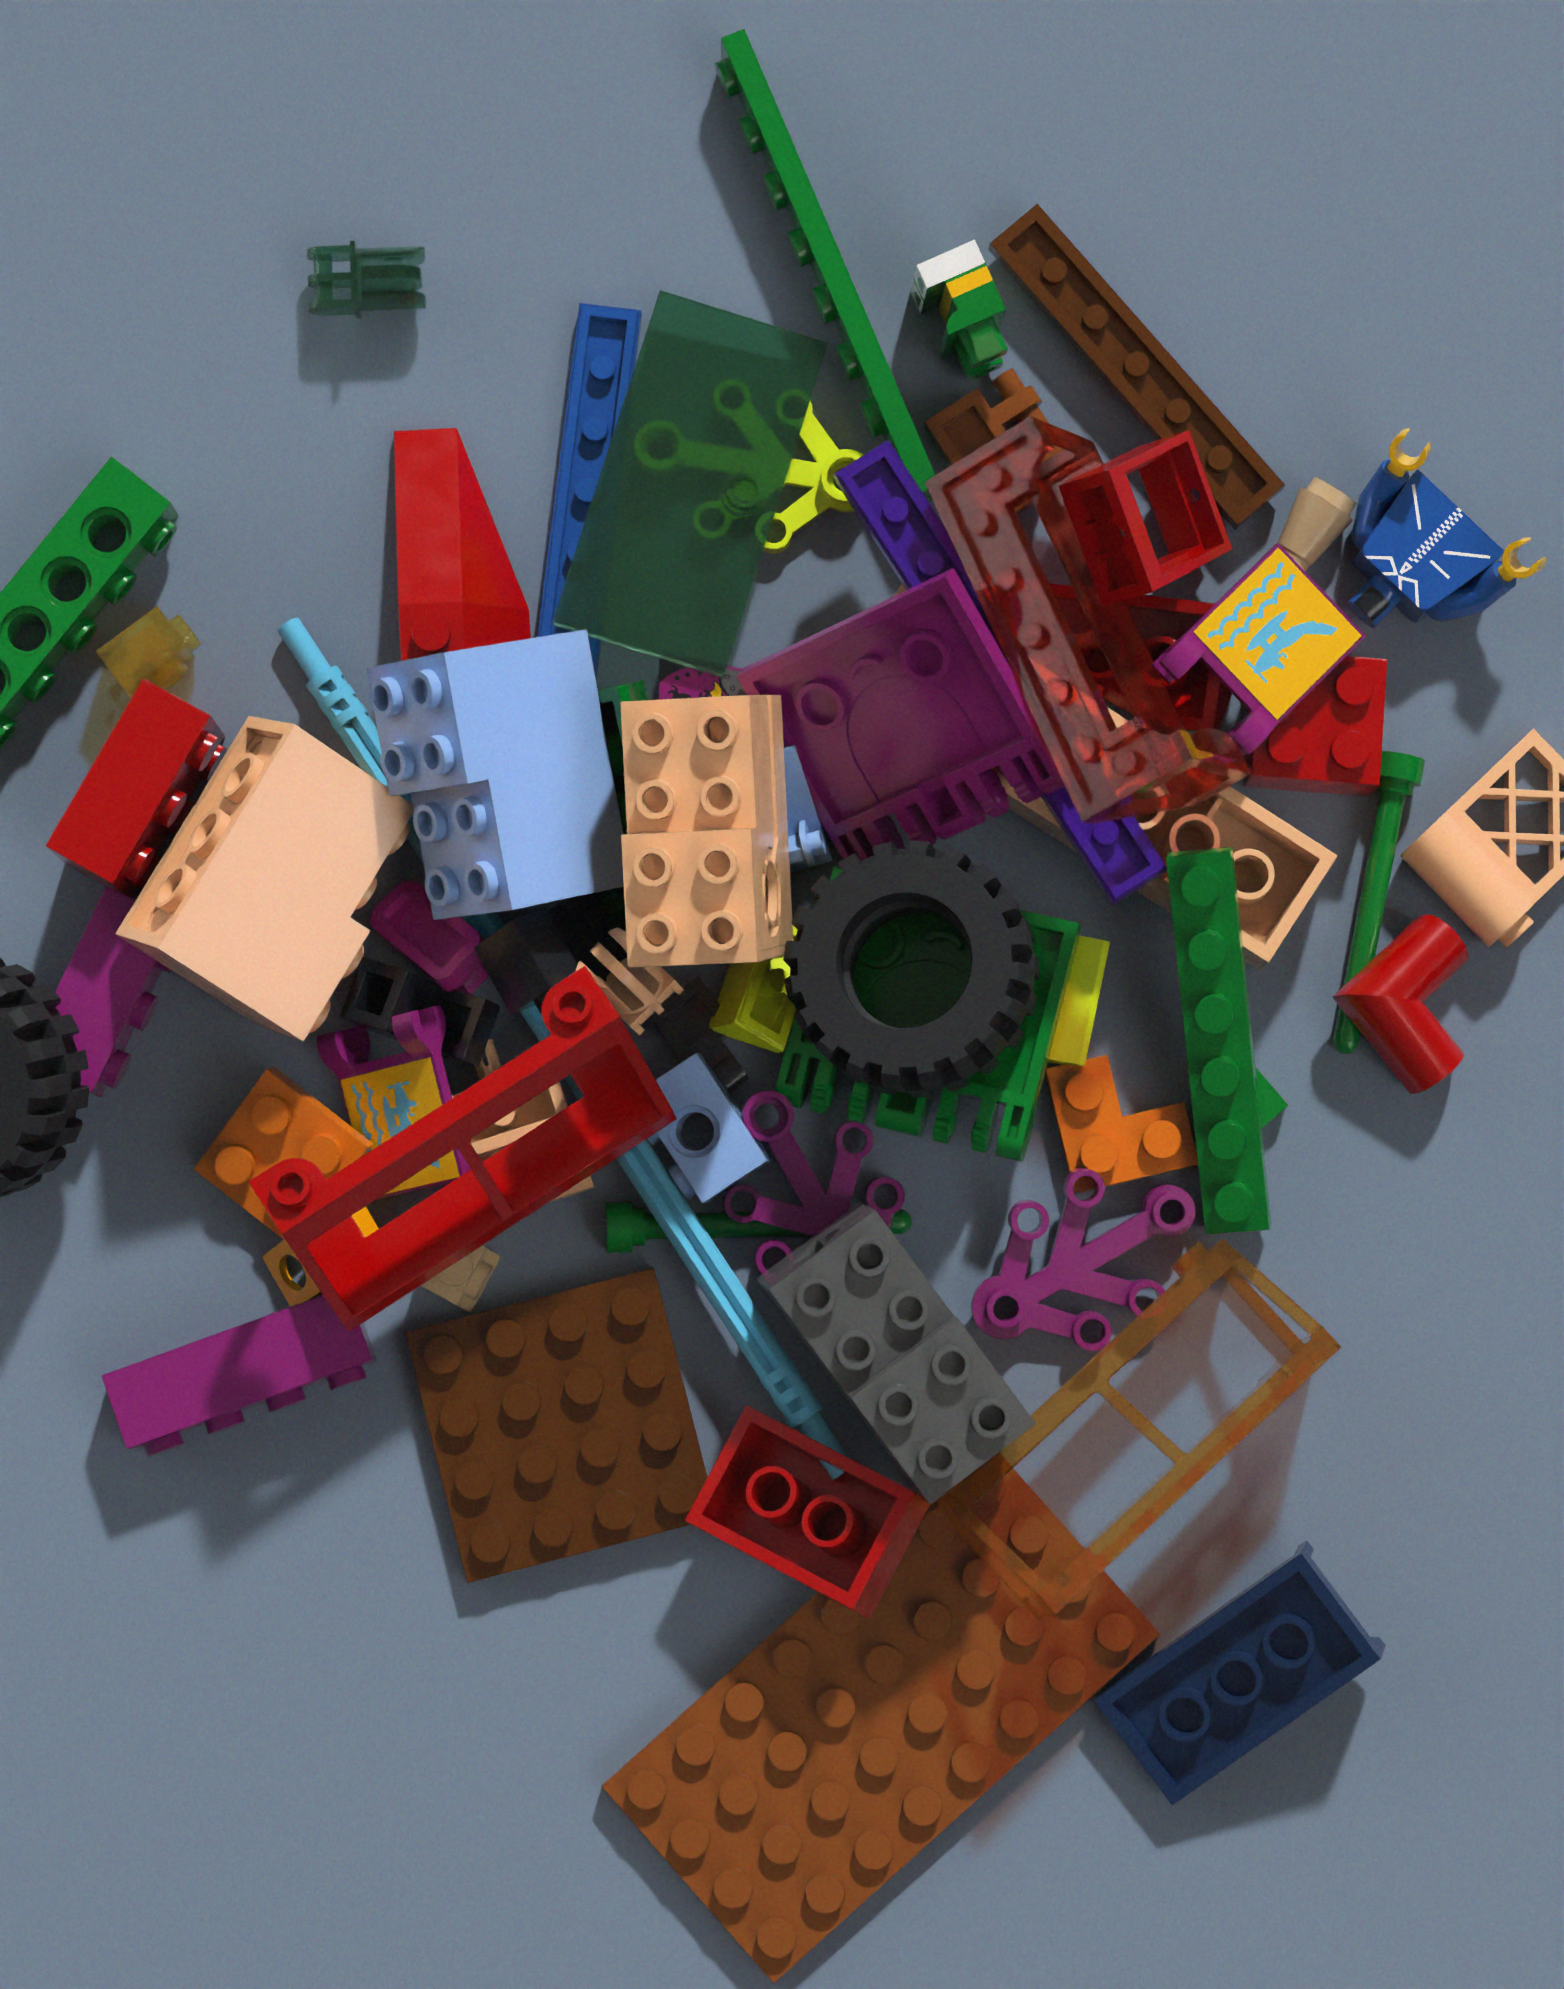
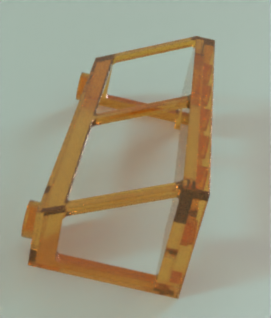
[932,1238,1341,1619]

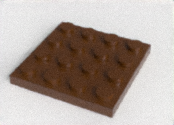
[405,1268,707,1583]

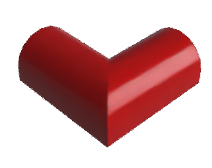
[1333,914,1469,1094]

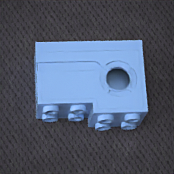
[366,629,624,920]

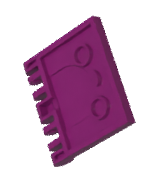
[736,568,1074,860]

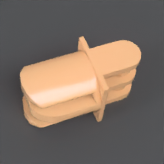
[576,927,684,1036]

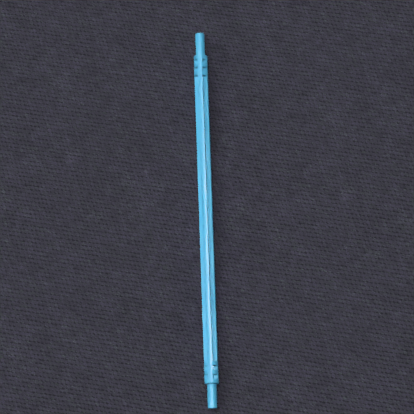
[278,617,848,1480]

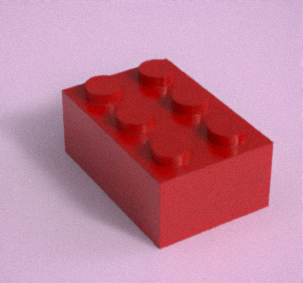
[45,678,227,898]
[685,1405,930,1620]

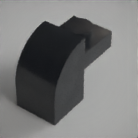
[339,957,501,1066]

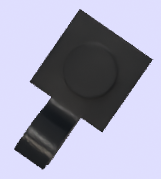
[649,976,750,1093]

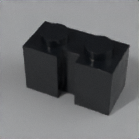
[474,892,627,1015]

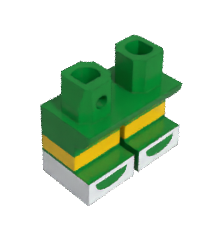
[910,239,1008,382]

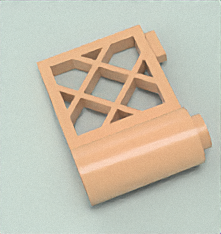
[1400,728,1564,948]

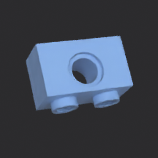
[647,1053,773,1203]

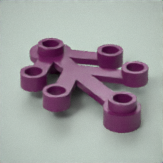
[722,1091,905,1274]
[971,1168,1195,1351]

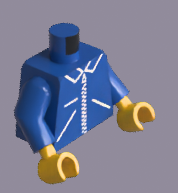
[1347,428,1546,628]

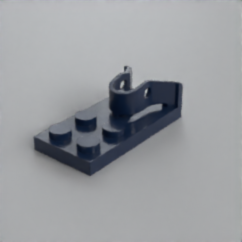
[1094,1541,1386,1805]

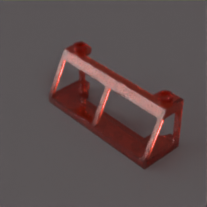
[925,416,1251,824]

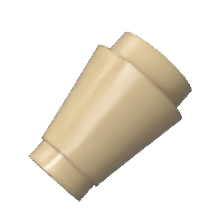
[1277,477,1357,572]

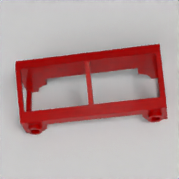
[249,966,677,1332]

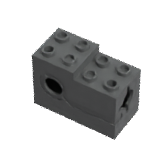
[756,1202,1036,1504]

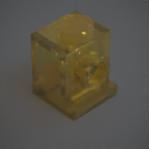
[96,606,202,698]

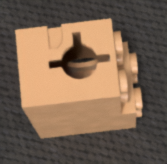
[620,695,793,967]
[115,716,414,1042]

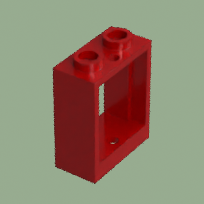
[1058,430,1232,607]

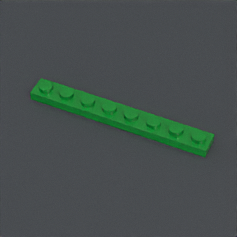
[714,29,940,502]

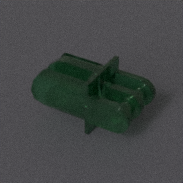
[307,241,426,319]

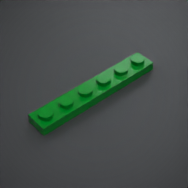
[1166,847,1271,1234]

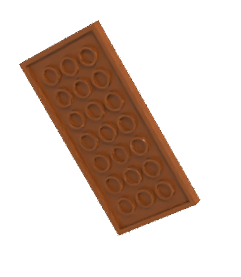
[602,1452,1160,1984]

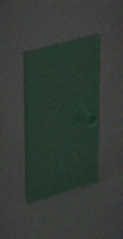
[552,290,828,678]

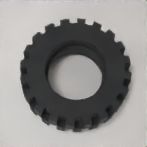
[783,840,1040,1098]
[0,958,90,1197]

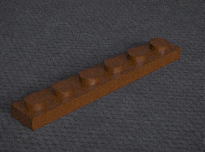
[989,204,1285,530]

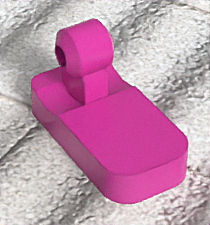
[370,881,489,995]

